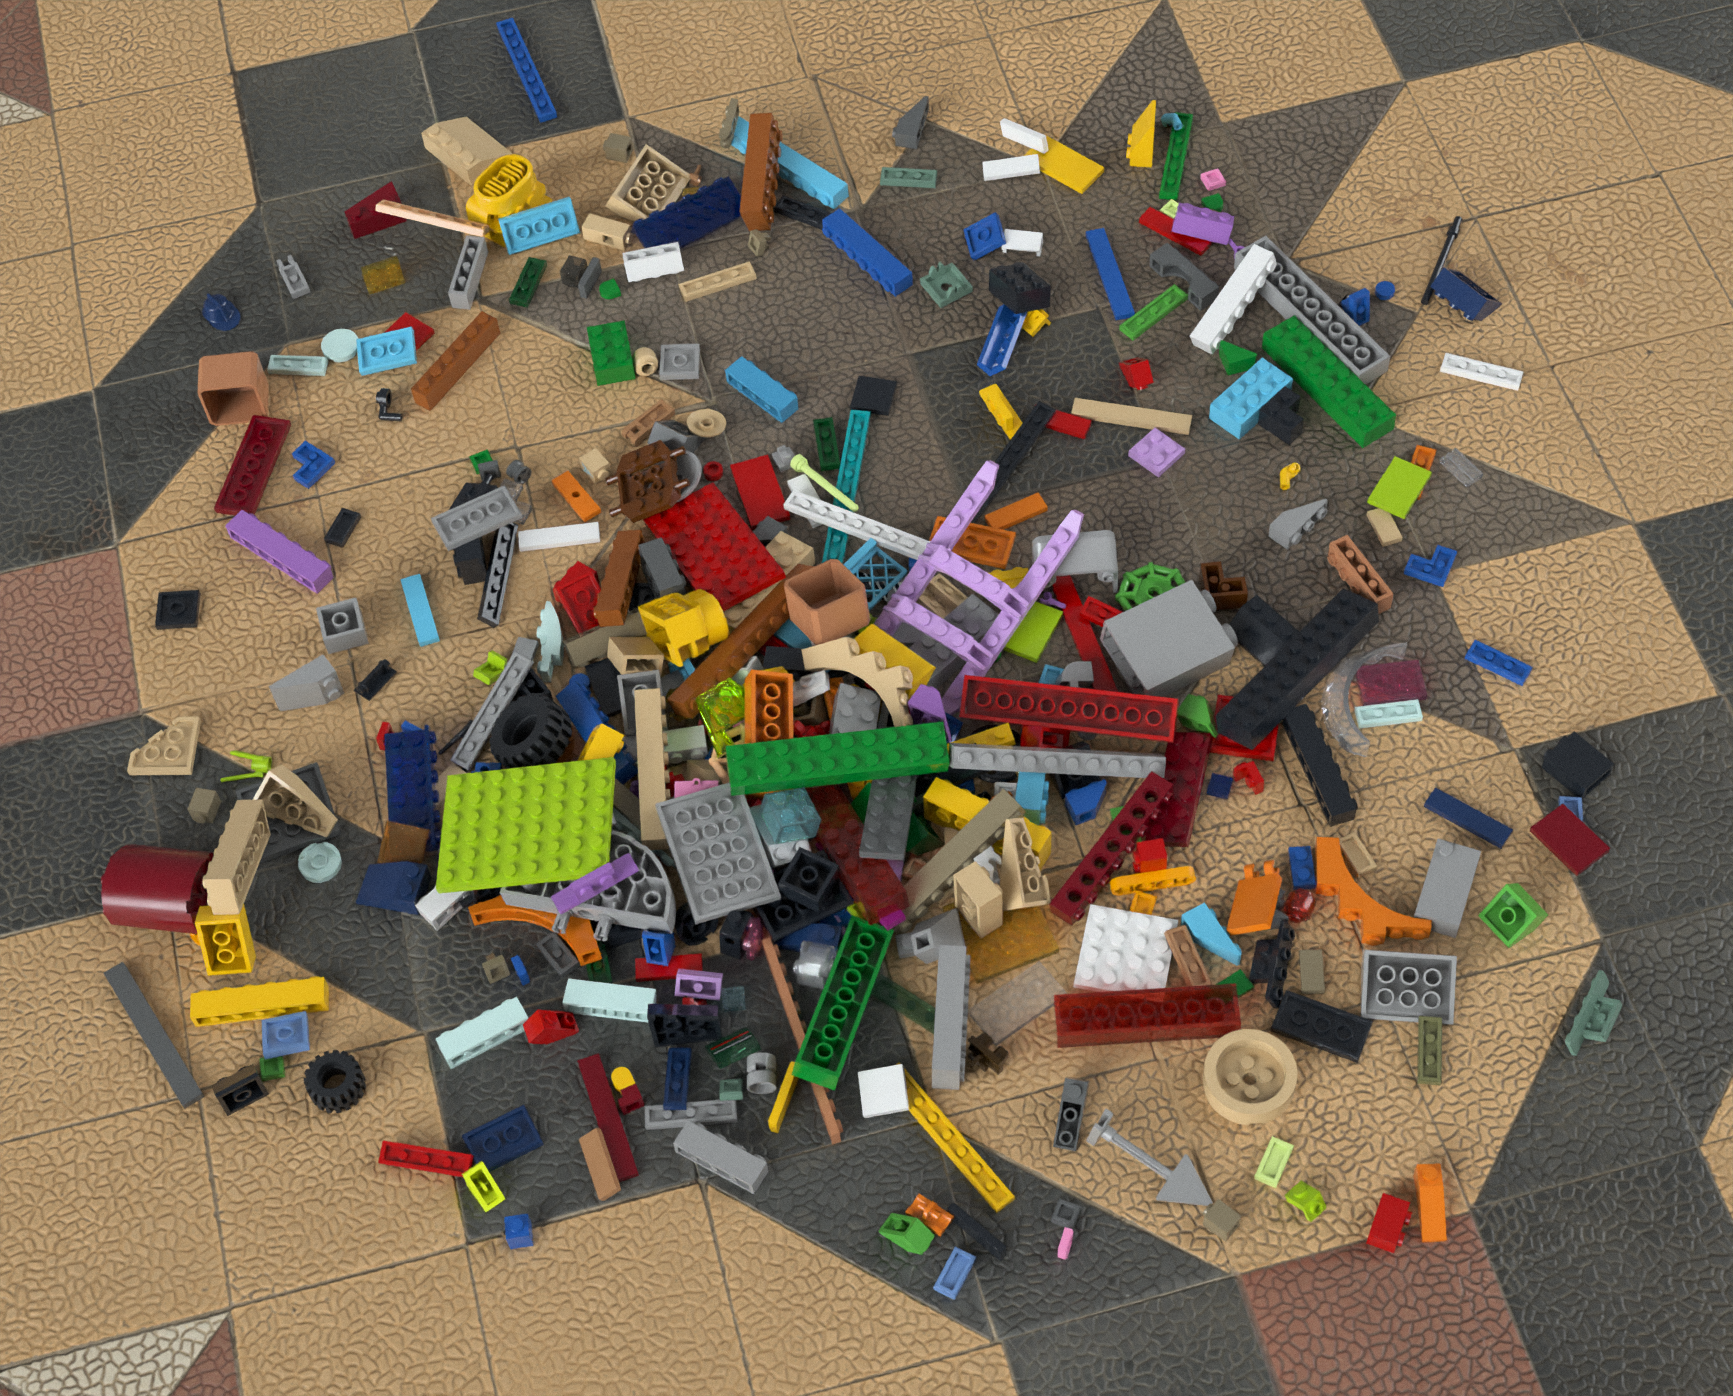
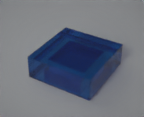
[1207,773,1233,800]

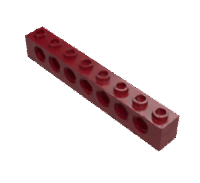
[1049,771,1174,926]

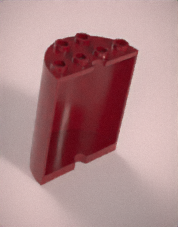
[101,844,214,934]

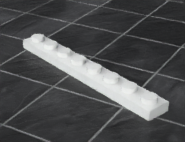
[784,490,930,560]

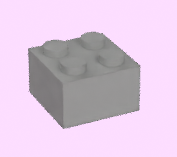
[316,598,369,654]

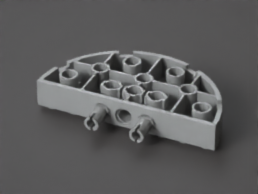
[500,830,676,941]

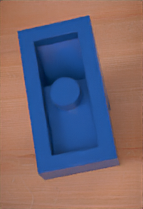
[1341,288,1370,326]

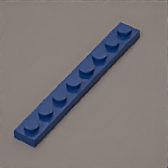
[496,18,557,123]

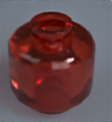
[1284,889,1316,923]

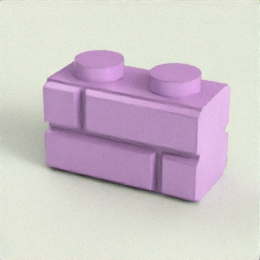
[675,969,723,1000]

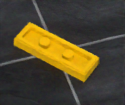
[768,1061,799,1133]

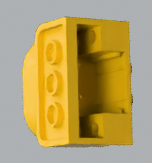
[466,154,552,247]
[638,589,729,667]

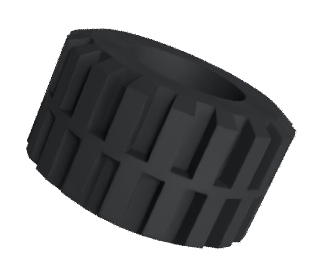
[304,1050,366,1113]

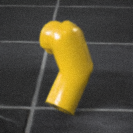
[1280,462,1301,490]

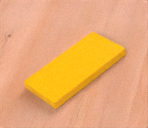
[1024,135,1105,194]

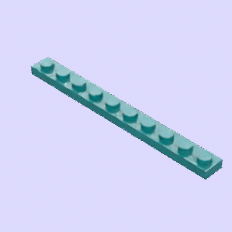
[822,410,871,564]

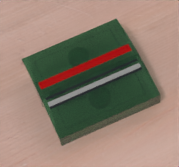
[705,1027,761,1069]

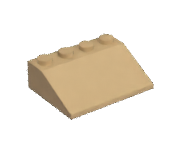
[421,117,512,186]
[605,144,690,230]

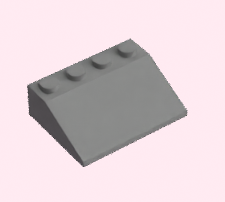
[1361,949,1457,1025]

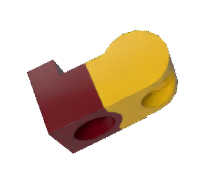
[611,1067,644,1115]

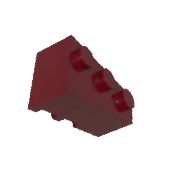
[344,181,407,239]

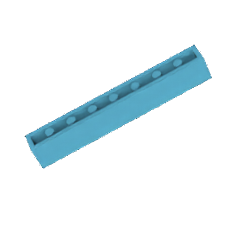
[731,116,849,209]

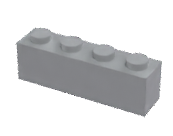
[448,235,488,310]
[673,1121,769,1194]

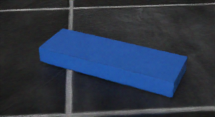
[1465,640,1533,686]

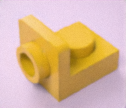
[1022,309,1051,337]

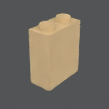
[607,637,664,675]

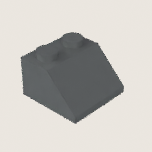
[647,420,705,453]

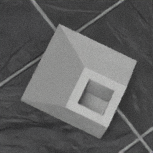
[911,908,965,964]

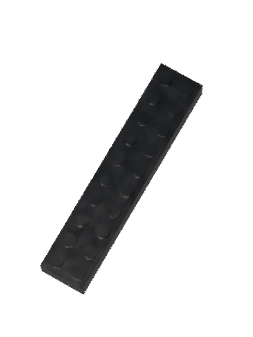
[1216,588,1379,750]

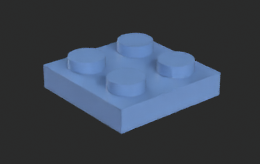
[261,1011,310,1059]

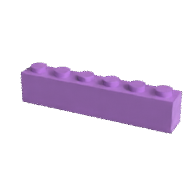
[225,510,334,594]

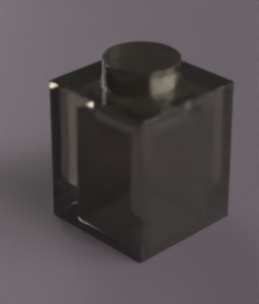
[560,255,588,288]

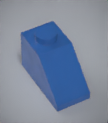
[642,930,676,966]

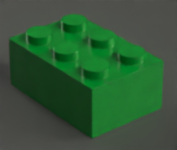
[587,320,636,386]

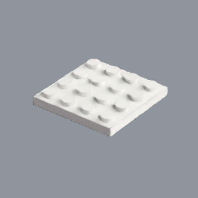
[1074,904,1178,1004]

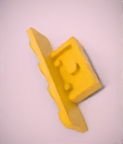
[979,384,1023,440]

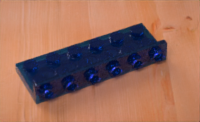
[631,176,742,249]
[384,724,441,856]

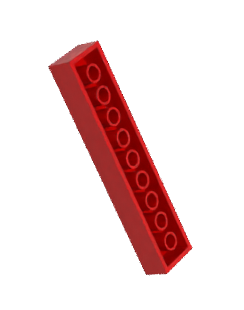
[959,675,1179,743]

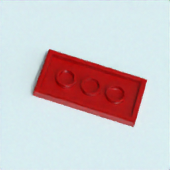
[730,455,791,530]

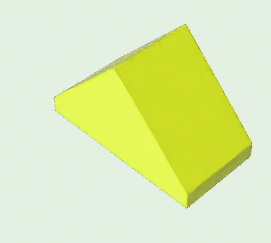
[462,1161,505,1212]

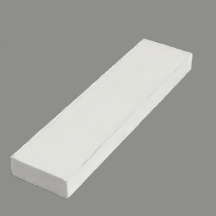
[1440,353,1523,391]
[518,522,600,552]

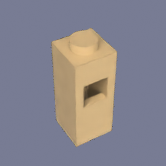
[582,213,633,251]

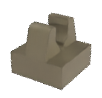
[747,229,771,257]
[482,953,511,984]

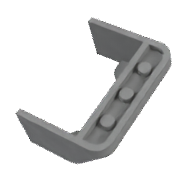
[1032,530,1118,599]

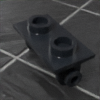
[354,659,397,701]

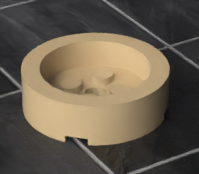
[1203,1029,1298,1125]

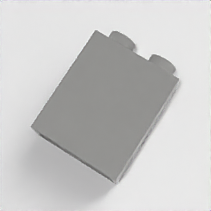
[1100,580,1238,697]

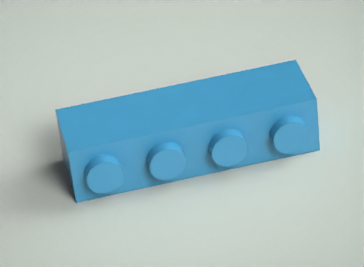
[725,356,798,423]

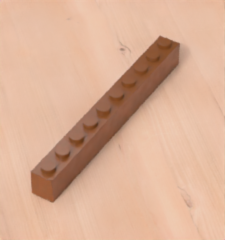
[667,563,815,719]

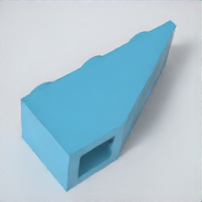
[1181,903,1242,966]

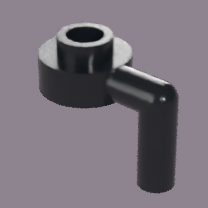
[376,388,402,421]

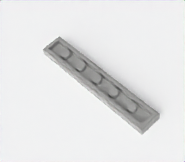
[450,651,534,771]

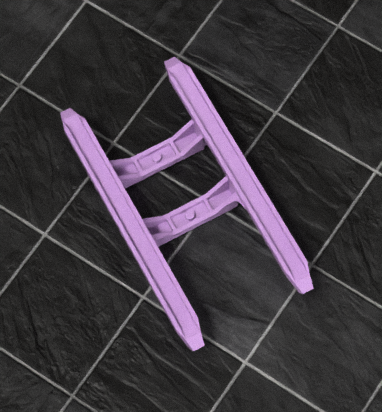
[874,460,1084,716]

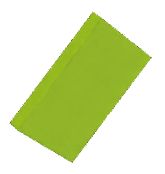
[1367,456,1432,519]
[1003,601,1063,663]

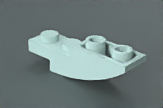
[537,601,564,683]

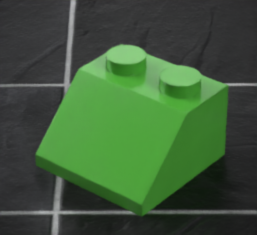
[1478,883,1548,948]

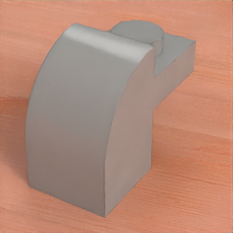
[1055,661,1094,688]

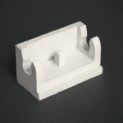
[1002,229,1043,257]
[974,846,1002,886]

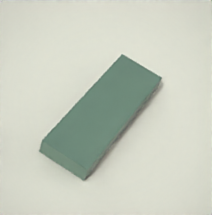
[880,167,937,188]

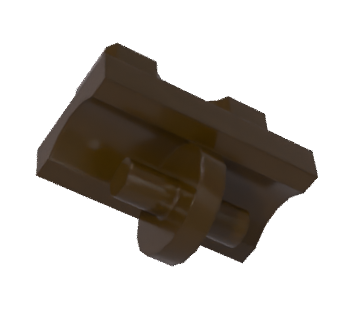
[968,1032,1008,1075]

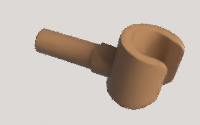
[689,165,702,186]

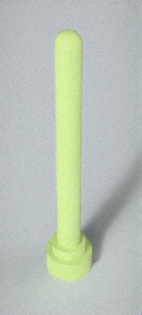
[790,454,859,512]

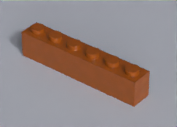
[411,311,501,411]
[594,530,645,627]

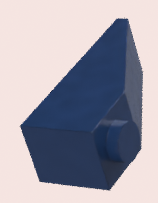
[774,923,843,958]

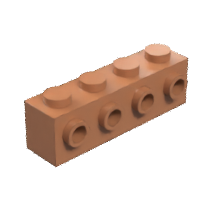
[1327,535,1394,614]

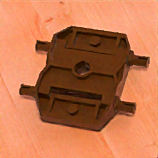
[605,440,690,523]

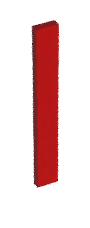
[1051,575,1118,692]

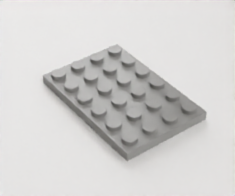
[655,783,781,924]

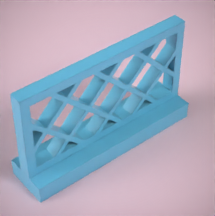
[843,538,908,611]

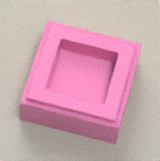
[1201,168,1226,191]
[1058,1227,1074,1260]

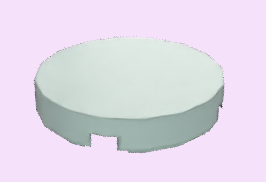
[321,329,359,363]
[298,842,342,883]

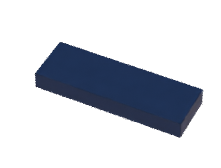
[663,1048,692,1110]

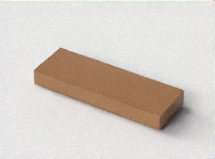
[1164,925,1213,994]
[579,1128,621,1201]

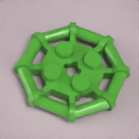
[1115,562,1186,611]

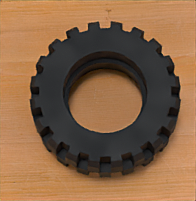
[489,693,572,769]

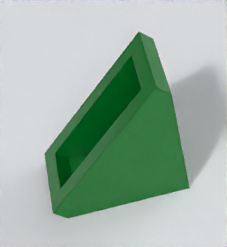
[1219,340,1257,376]

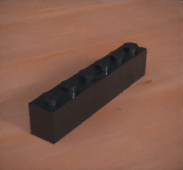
[1281,704,1358,827]

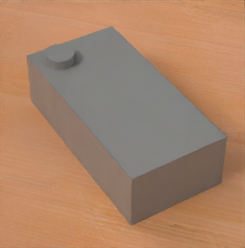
[1414,839,1481,938]

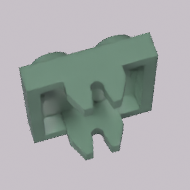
[920,262,973,308]

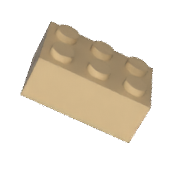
[953,861,1003,939]

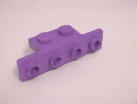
[551,853,639,914]

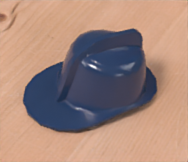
[202,293,241,331]

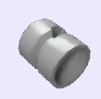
[747,1052,777,1094]

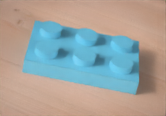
[356,327,417,376]

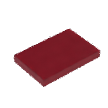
[1530,804,1610,876]

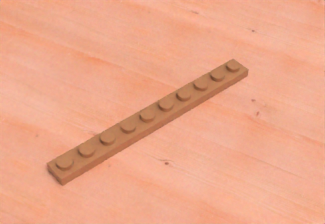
[762,937,843,1145]

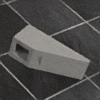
[1268,499,1328,550]

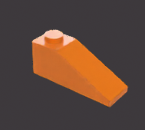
[1413,1163,1447,1242]

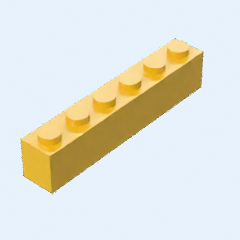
[190,976,329,1027]

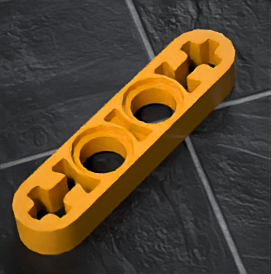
[1109,866,1196,896]

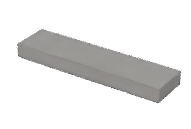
[645,1099,738,1130]

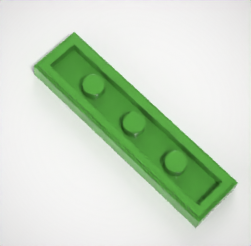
[1119,284,1188,341]

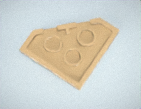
[127,716,201,775]

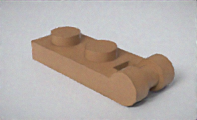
[622,399,675,446]

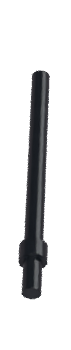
[1421,216,1462,305]

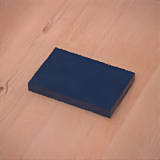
[462,1105,544,1172]

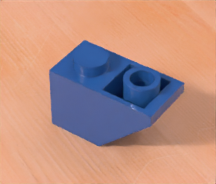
[1065,779,1107,826]

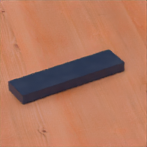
[1424,788,1513,849]

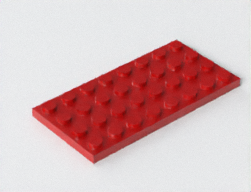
[643,482,786,611]

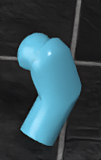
[1161,113,1183,130]

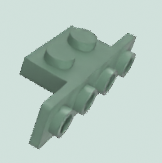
[1565,970,1623,1056]

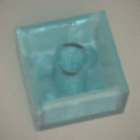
[759,787,821,844]

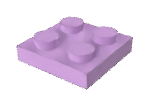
[1128,428,1185,477]

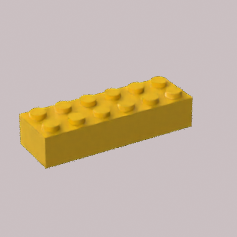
[923,777,1052,871]

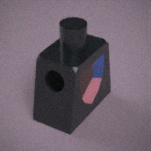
[719,910,757,960]

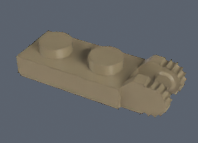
[719,98,740,148]

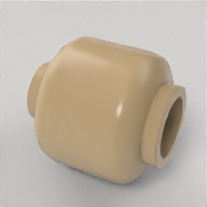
[632,347,658,376]

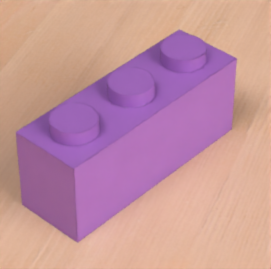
[1171,203,1234,245]

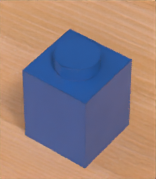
[504,1213,534,1249]

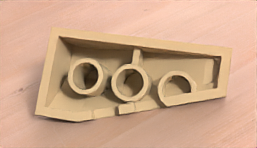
[253,765,338,837]
[1000,818,1051,911]

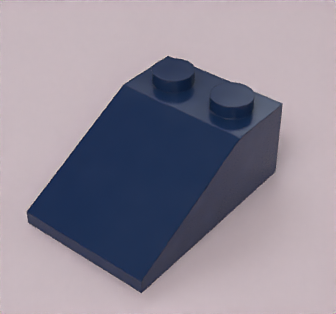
[356,861,432,915]

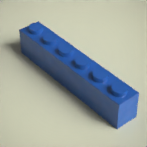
[822,208,913,297]
[556,680,638,785]

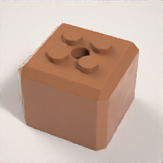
[197,351,269,426]
[784,559,870,645]

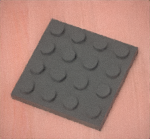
[236,762,342,864]

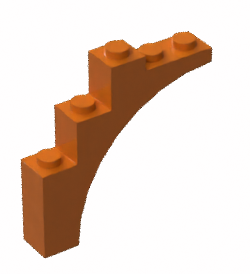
[1315,837,1432,946]
[468,895,602,966]

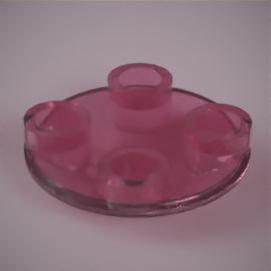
[743,917,764,961]

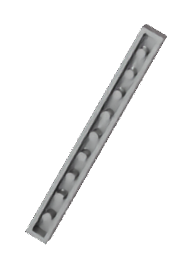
[948,743,1166,778]

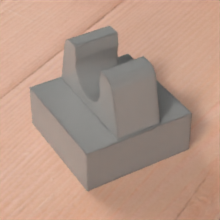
[771,445,795,473]

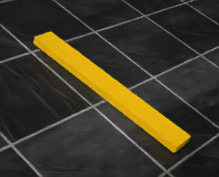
[896,1062,1015,1213]

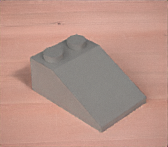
[269,654,344,711]
[749,798,812,870]

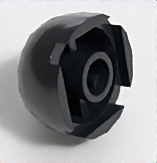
[673,902,718,946]

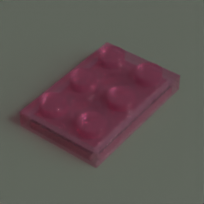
[1355,660,1427,706]

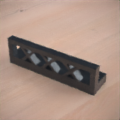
[915,743,990,797]

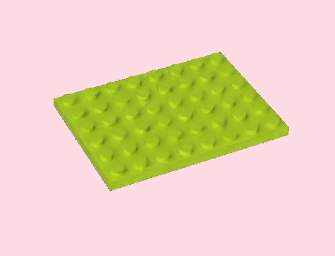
[436,757,616,894]

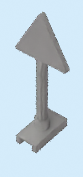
[1086,1109,1213,1206]

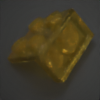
[361,256,405,295]

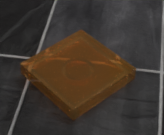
[377,820,430,864]

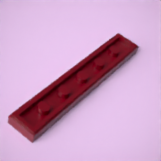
[577,1053,639,1182]

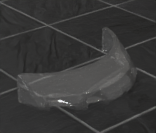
[1321,643,1407,757]

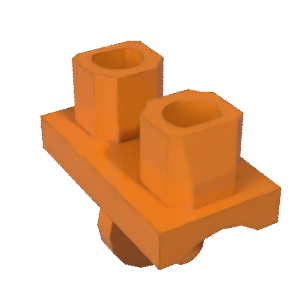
[905,1194,954,1237]

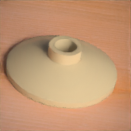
[687,409,726,437]

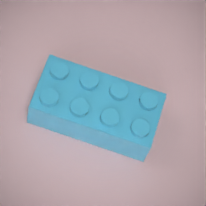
[1209,358,1293,440]

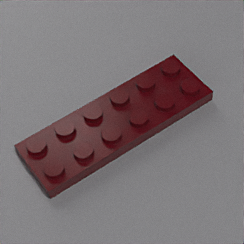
[214,415,291,516]
[1145,732,1213,848]

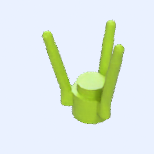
[220,750,272,782]

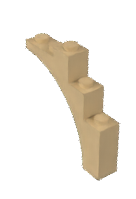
[801,637,913,727]

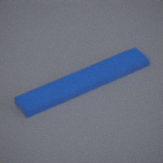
[1085,228,1135,321]

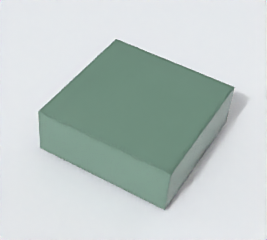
[719,1079,743,1101]

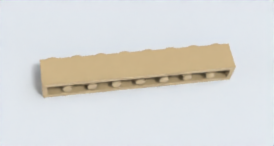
[634,688,671,850]

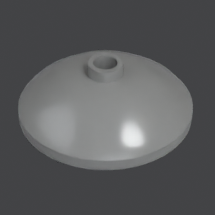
[648,450,702,502]

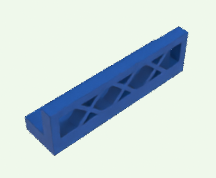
[976,304,1027,376]

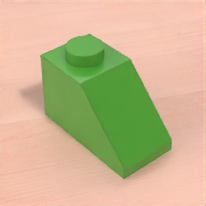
[1177,694,1218,737]
[878,1213,935,1255]

